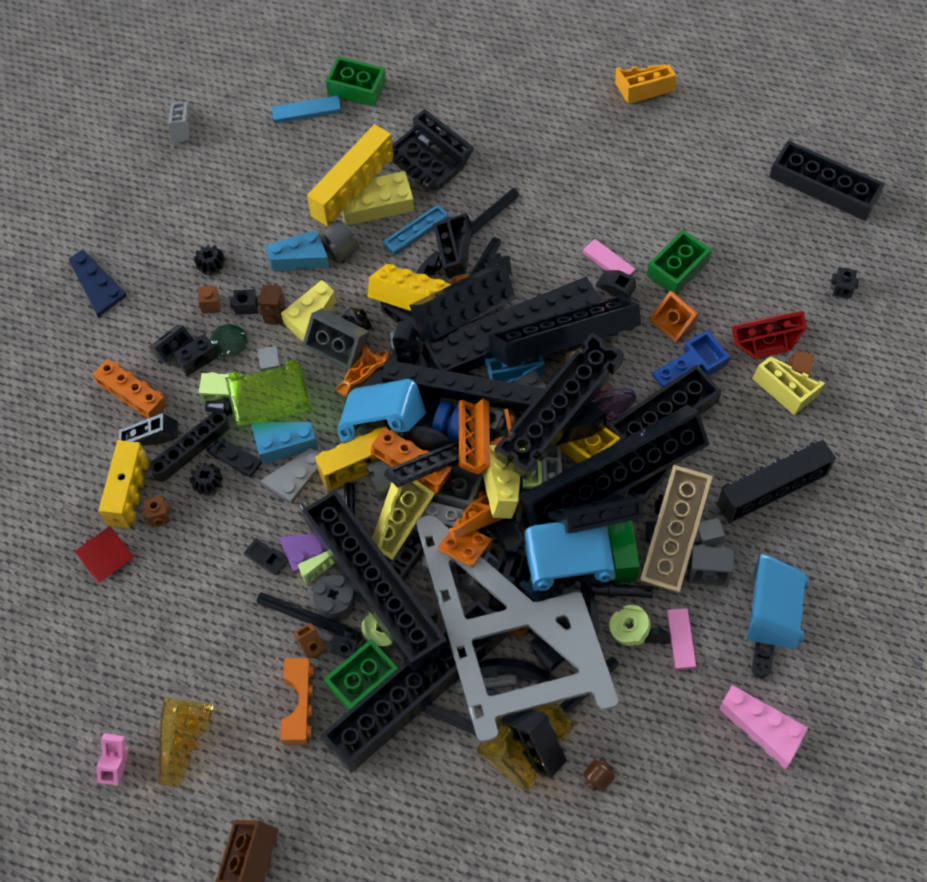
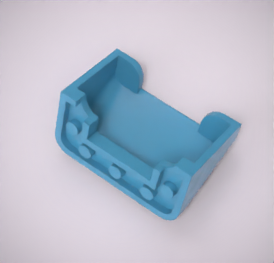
[337,379,426,442]
[525,522,615,591]
[746,554,809,649]

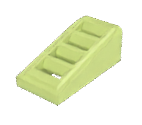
[298,551,335,585]

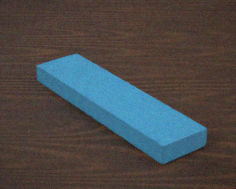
[271,96,341,124]
[382,204,449,256]

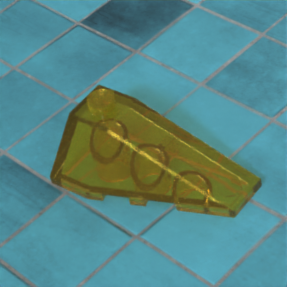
[158,697,213,787]

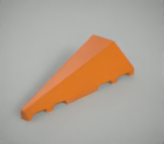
[449,487,520,538]

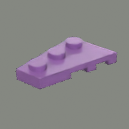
[279,534,326,573]

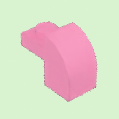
[96,733,128,786]

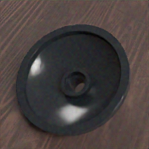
[399,426,452,452]

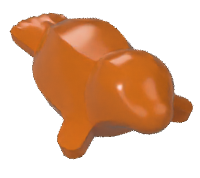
[336,347,391,397]

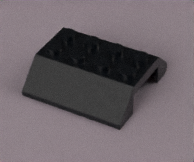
[392,109,474,191]

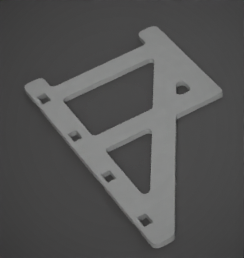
[416,515,618,743]

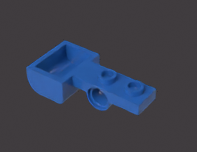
[652,330,730,388]

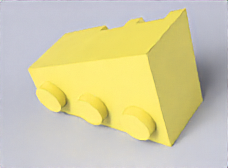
[281,280,336,341]

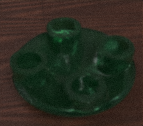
[210,324,247,357]

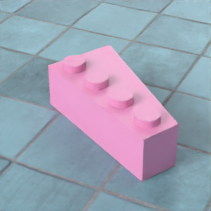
[719,685,808,770]

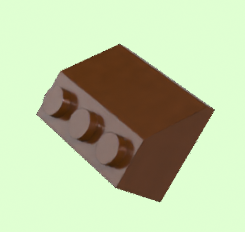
[215,820,279,882]

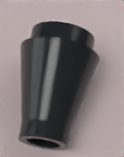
[205,398,235,417]

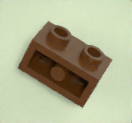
[257,285,287,325]

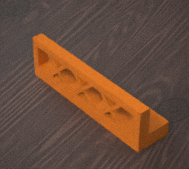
[459,399,490,475]

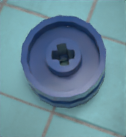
[432,400,469,443]

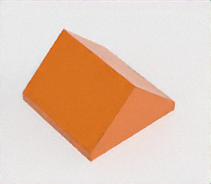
[649,291,698,343]

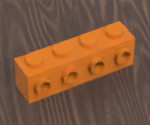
[92,359,167,418]
[370,427,451,494]

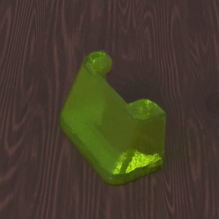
[225,359,311,426]

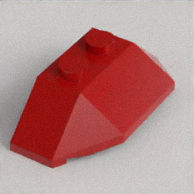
[731,311,807,359]

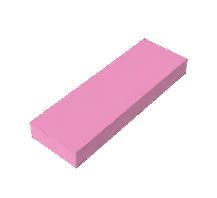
[583,239,636,276]
[667,608,696,670]

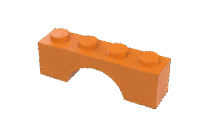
[280,658,315,745]

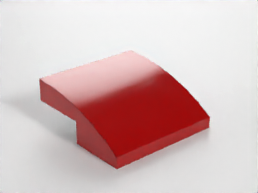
[74,526,134,583]

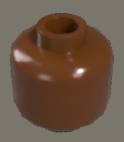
[583,758,615,791]

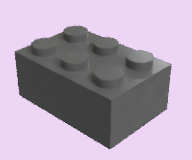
[302,308,370,369]

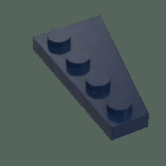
[68,249,127,317]

